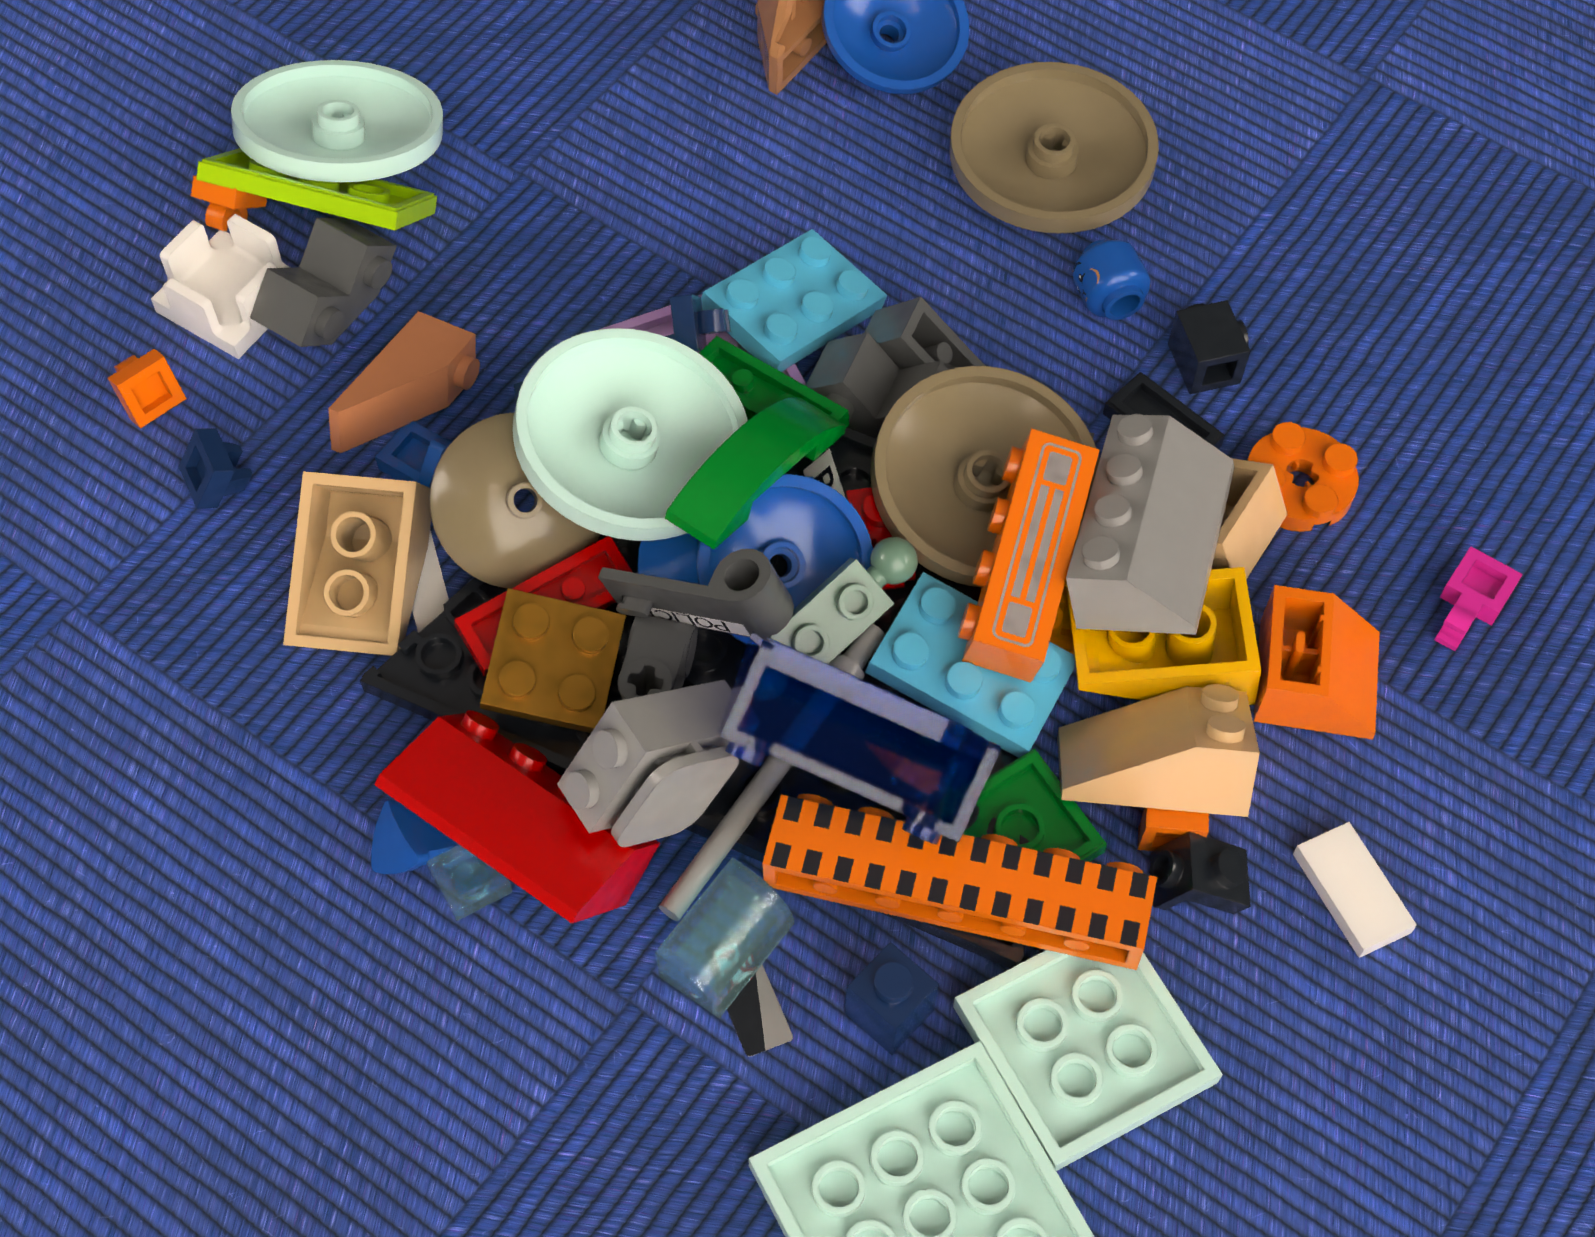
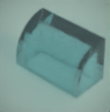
[655,857,795,1019]

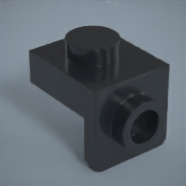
[1149,832,1251,914]

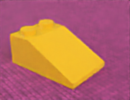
[1066,567,1261,705]

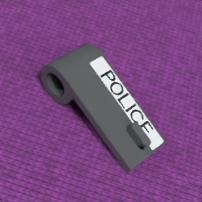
[598,549,794,638]

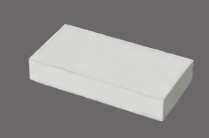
[1293,822,1417,958]

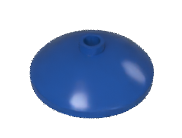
[822,0,969,94]
[696,475,873,653]

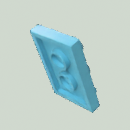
[701,229,887,372]
[865,572,1075,758]

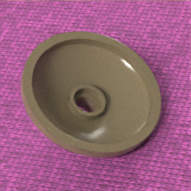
[429,413,600,589]

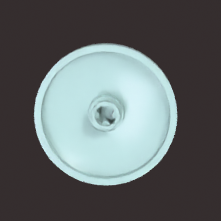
[231,60,443,182]
[512,328,748,541]

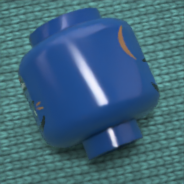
[1072,239,1151,320]

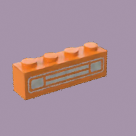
[958,428,1100,683]

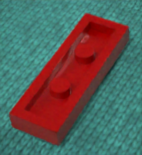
[454,536,632,676]

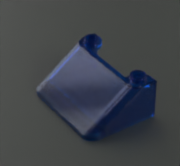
[718,631,1001,845]

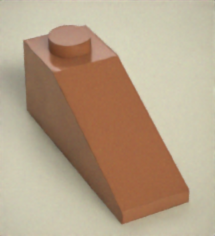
[329,311,480,453]

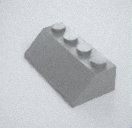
[1066,414,1234,635]

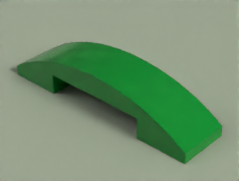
[665,397,847,549]

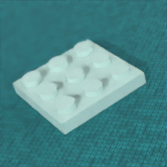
[953,950,1223,1171]

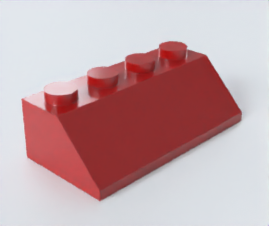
[374,710,660,924]

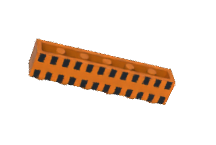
[762,794,1157,970]

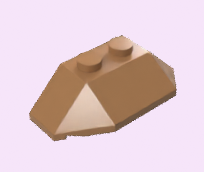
[755,0,827,95]

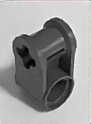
[618,615,698,700]

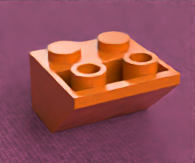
[1253,585,1380,740]

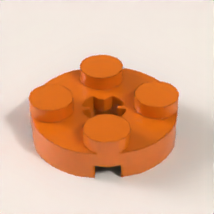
[1247,422,1359,532]

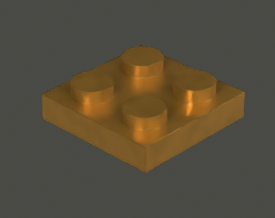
[480,588,626,733]

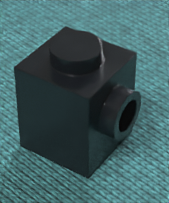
[1168,300,1250,394]

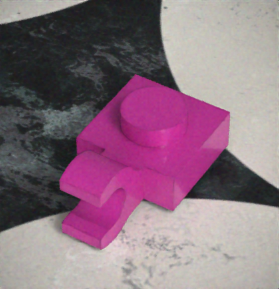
[1434,546,1523,651]

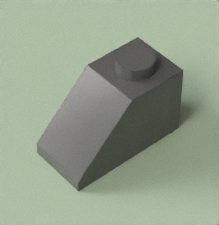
[864,297,985,369]

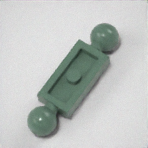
[738,537,918,705]

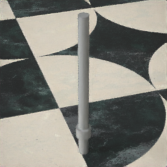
[658,624,885,921]

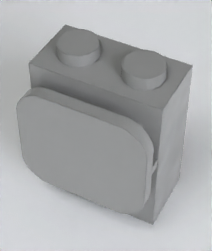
[557,680,758,847]

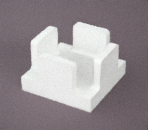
[151,214,291,359]

